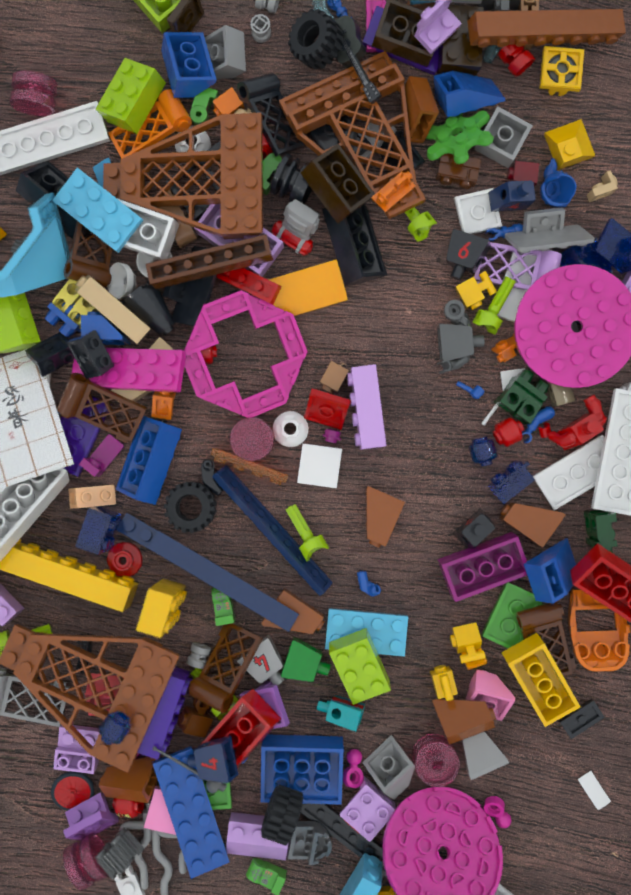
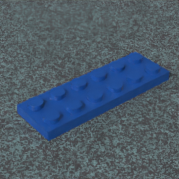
[152,746,230,879]

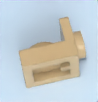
[587,170,618,203]

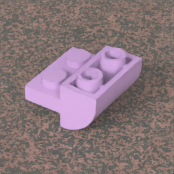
[53,725,101,774]

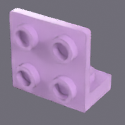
[415,0,462,54]
[340,776,396,842]

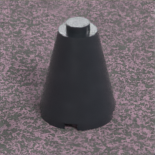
[121,280,175,335]

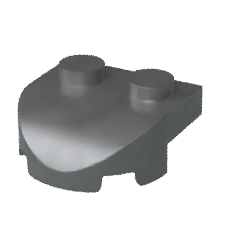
[287,821,332,865]

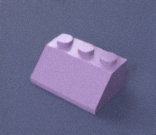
[226,812,288,861]

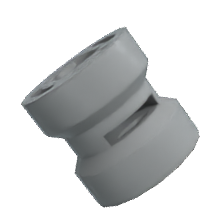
[255,0,280,14]
[250,14,271,43]
[186,642,211,669]

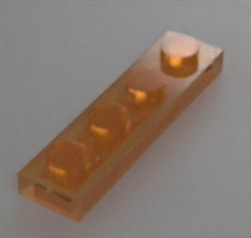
[210,447,289,485]

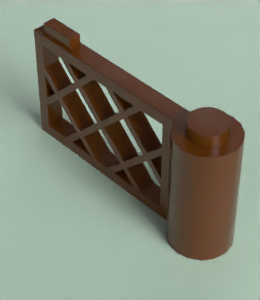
[64,221,113,288]
[57,373,147,443]
[516,602,576,677]
[188,623,263,713]

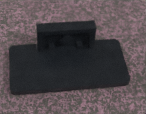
[163,246,217,326]

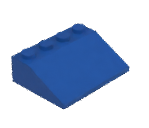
[261,734,344,805]

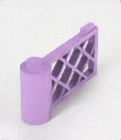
[474,242,562,290]

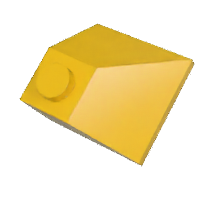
[544,119,595,170]

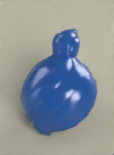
[540,158,577,208]

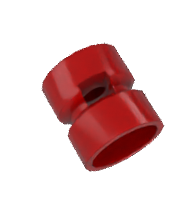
[498,44,536,77]

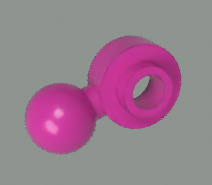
[343,749,364,788]
[484,796,511,828]

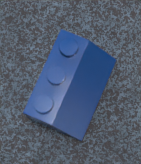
[161,32,217,98]

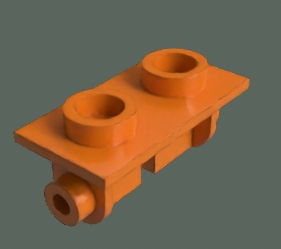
[371,171,416,213]
[491,334,519,363]

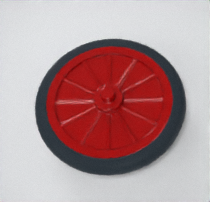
[51,772,94,811]

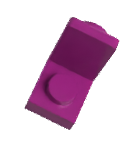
[79,434,124,477]

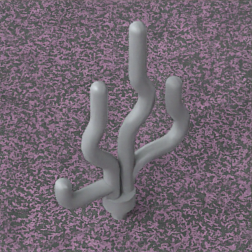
[119,801,187,895]

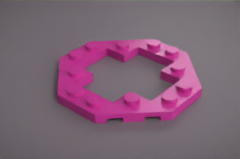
[184,290,308,419]

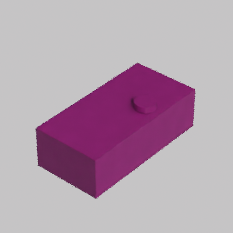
[437,532,527,602]

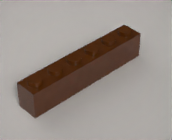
[145,234,274,289]

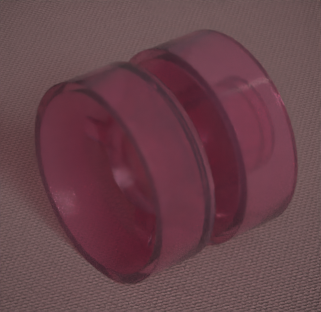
[230,418,275,461]

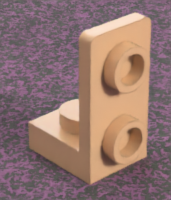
[68,485,116,509]

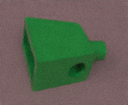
[281,637,331,682]

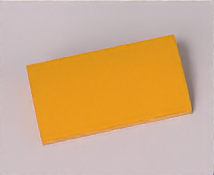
[269,259,348,323]

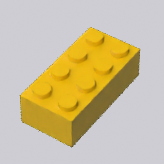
[136,578,187,638]
[501,633,580,727]

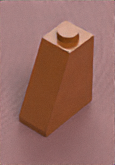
[404,76,439,143]
[366,486,405,548]
[499,502,566,548]
[261,588,325,634]
[432,699,496,745]
[98,757,160,803]

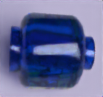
[469,436,498,467]
[99,711,131,745]

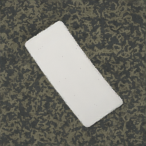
[578,771,611,810]

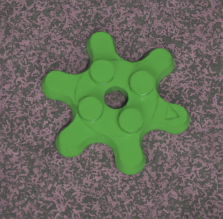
[426,110,494,164]

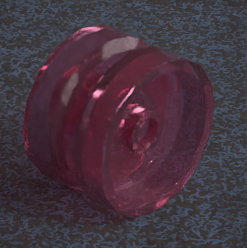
[9,70,58,117]
[412,734,460,787]
[63,833,109,891]

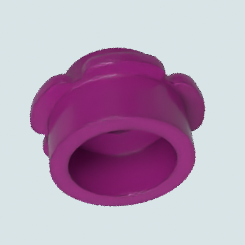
[322,429,342,443]

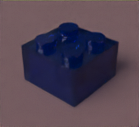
[75,506,122,555]

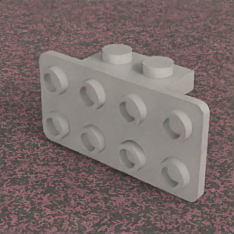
[505,207,595,253]

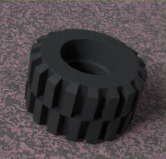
[288,9,343,69]
[164,482,217,533]
[261,784,303,846]

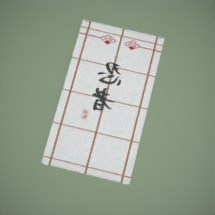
[0,349,74,489]

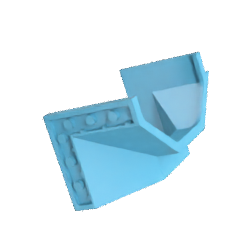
[0,193,70,298]

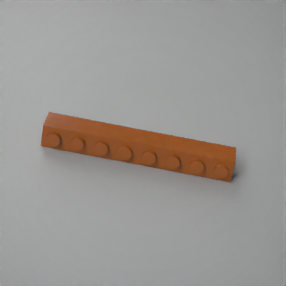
[467,9,626,48]

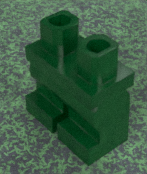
[494,369,549,424]
[584,510,618,553]

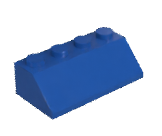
[115,416,182,505]

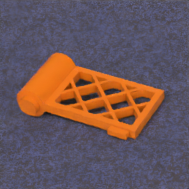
[108,89,192,159]

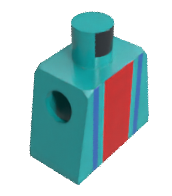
[317,695,366,732]

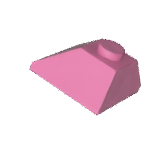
[466,670,515,721]

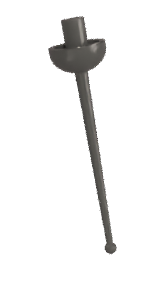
[152,746,227,794]

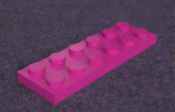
[72,348,186,392]

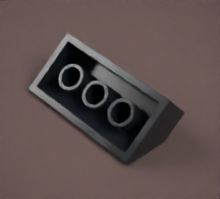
[16,161,91,240]
[322,203,387,286]

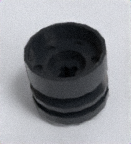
[270,153,312,204]

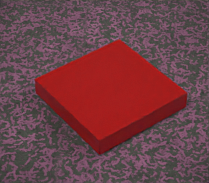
[304,388,351,430]

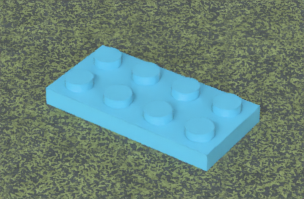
[52,168,143,253]
[325,608,408,657]

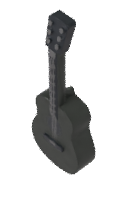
[334,15,382,104]

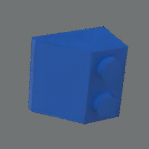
[81,312,130,345]

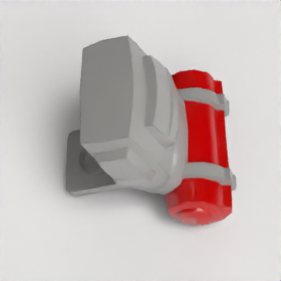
[271,199,320,256]

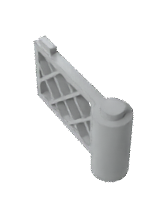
[0,667,70,727]

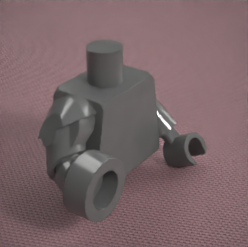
[437,300,485,374]

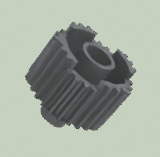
[95,827,144,880]

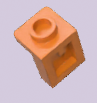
[151,391,176,420]

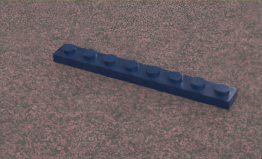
[212,465,333,596]

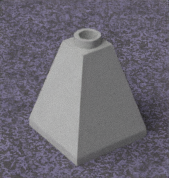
[462,732,509,780]

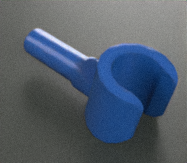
[456,381,484,399]

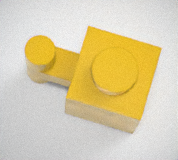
[455,271,497,310]
[450,623,486,664]
[430,665,458,701]

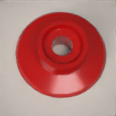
[107,542,143,577]

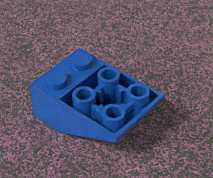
[434,71,505,117]
[524,538,576,604]

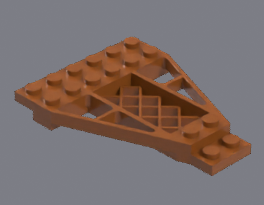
[279,51,426,219]
[103,112,263,239]
[0,624,180,773]

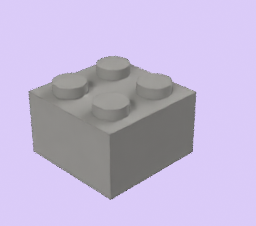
[474,106,533,169]

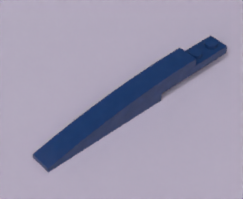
[116,513,299,632]

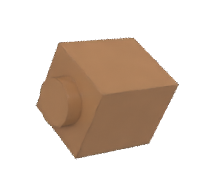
[320,361,349,394]

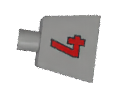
[237,634,284,686]

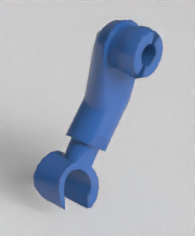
[522,406,555,443]

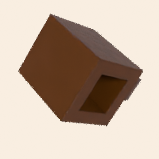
[177,698,213,738]

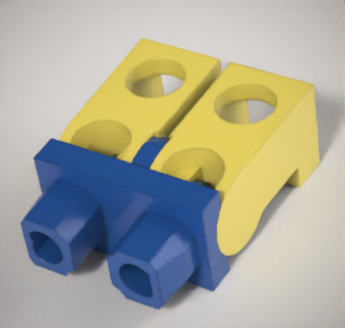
[45,279,98,338]

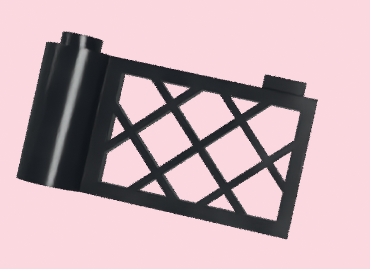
[237,73,306,157]

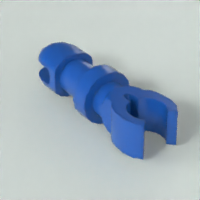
[326,0,353,19]
[485,223,523,242]

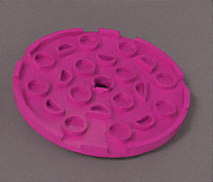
[514,264,631,388]
[382,787,503,895]

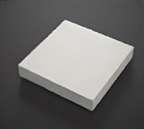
[454,188,502,235]
[297,444,342,488]

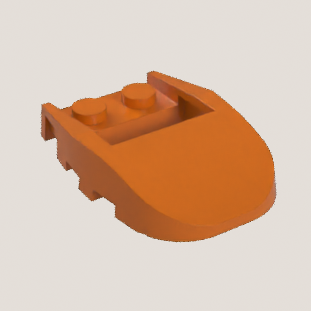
[568,590,630,672]

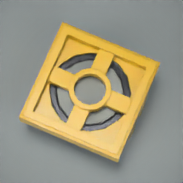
[539,46,584,96]

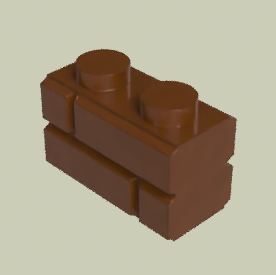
[435,153,481,189]

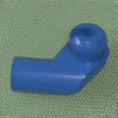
[357,571,381,597]

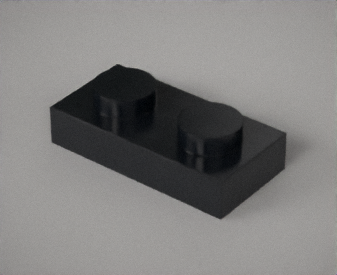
[558,699,605,739]

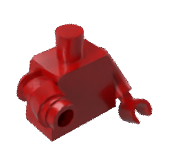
[538,394,608,450]

